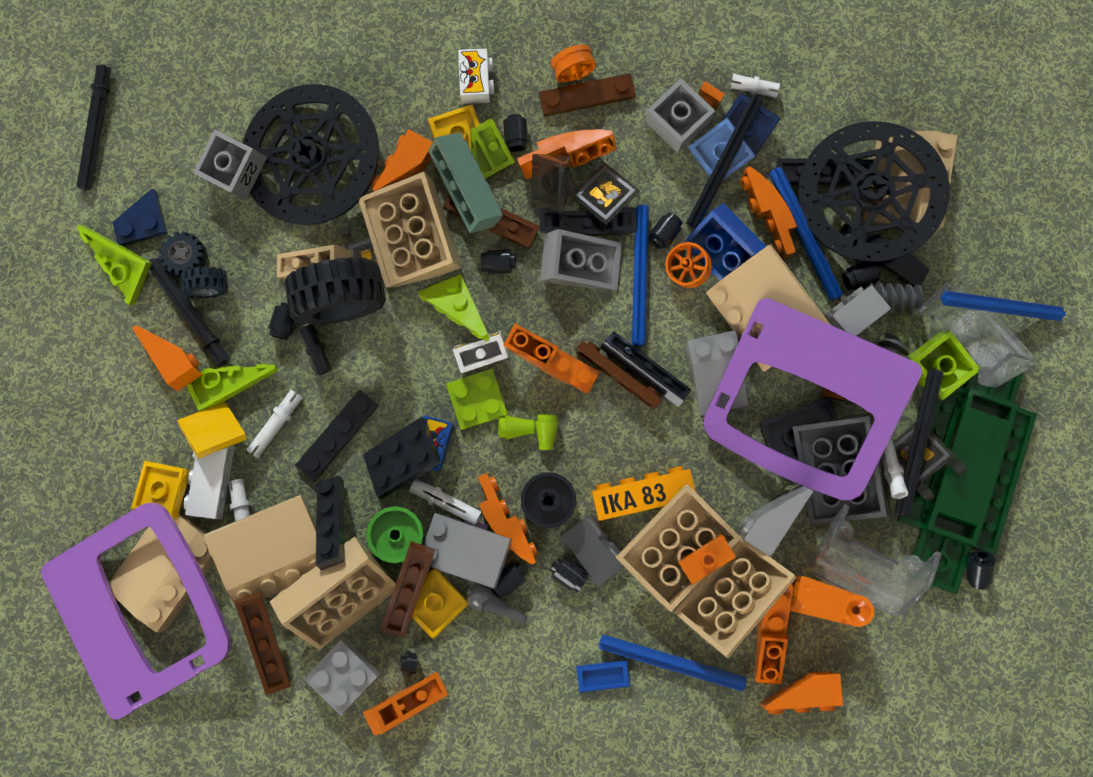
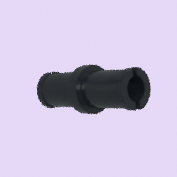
[299,325,332,375]

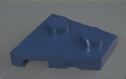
[112,189,168,246]

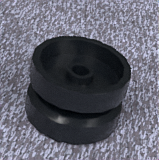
[521,472,576,528]

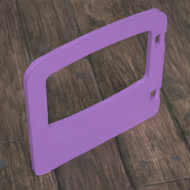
[704,298,922,500]
[41,502,231,720]

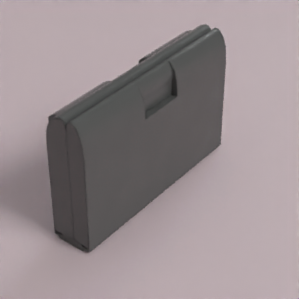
[560,513,624,587]

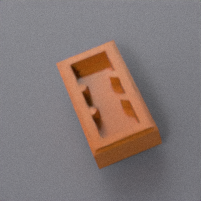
[678,534,736,585]

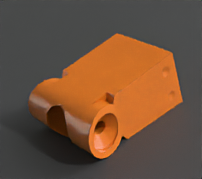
[790,575,874,627]

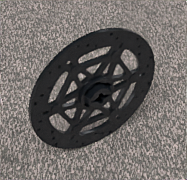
[243,84,379,225]
[798,121,950,262]

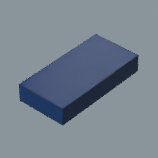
[576,660,630,693]

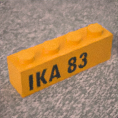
[591,466,696,521]

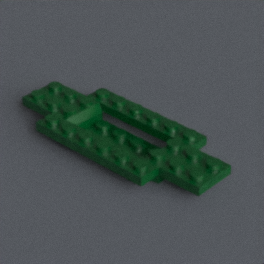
[896,343,1037,594]

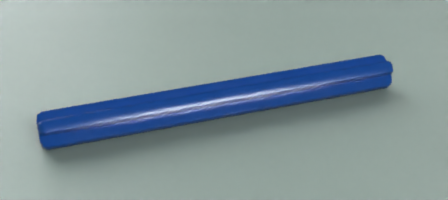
[769,167,843,301]
[632,205,649,346]
[940,291,1066,321]
[599,635,747,691]

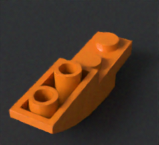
[517,129,617,180]
[740,167,797,260]
[503,323,600,394]
[478,473,539,564]
[755,584,793,684]

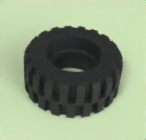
[284,257,386,325]

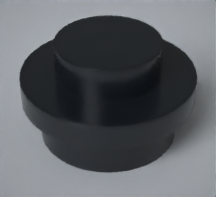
[399,650,417,677]

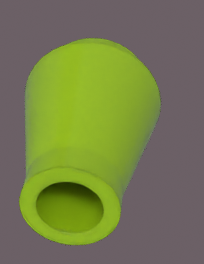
[535,414,559,450]
[498,415,534,440]

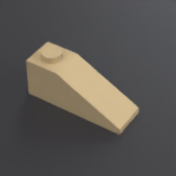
[277,245,353,278]

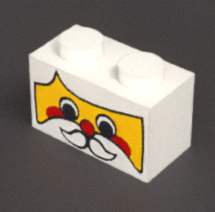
[458,49,494,104]
[453,331,508,373]

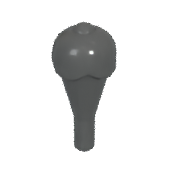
[467,583,527,624]

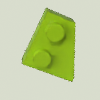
[470,118,515,179]

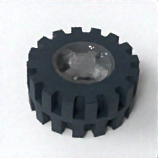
[159,231,207,277]
[181,267,228,299]

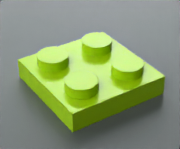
[446,368,508,431]

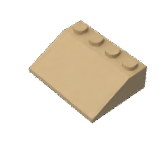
[863,131,957,235]
[359,172,461,289]
[706,244,831,372]
[615,484,741,612]
[204,495,316,604]
[109,513,214,633]
[674,536,797,659]
[270,537,396,650]

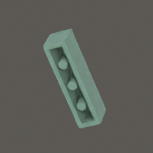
[428,132,503,233]

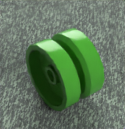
[366,506,424,565]

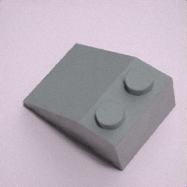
[540,229,622,291]
[684,330,748,416]
[739,485,813,557]
[424,513,512,589]

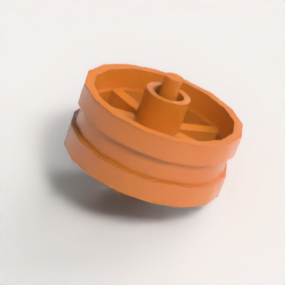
[551,44,597,83]
[665,242,712,289]

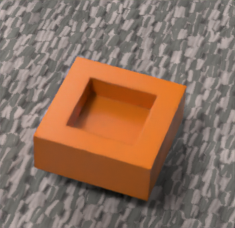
[698,81,725,110]

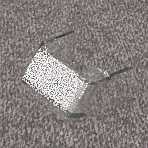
[917,283,1038,387]
[809,505,942,616]

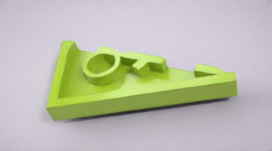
[77,225,152,305]
[418,274,490,342]
[187,364,278,412]

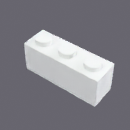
[184,445,235,519]

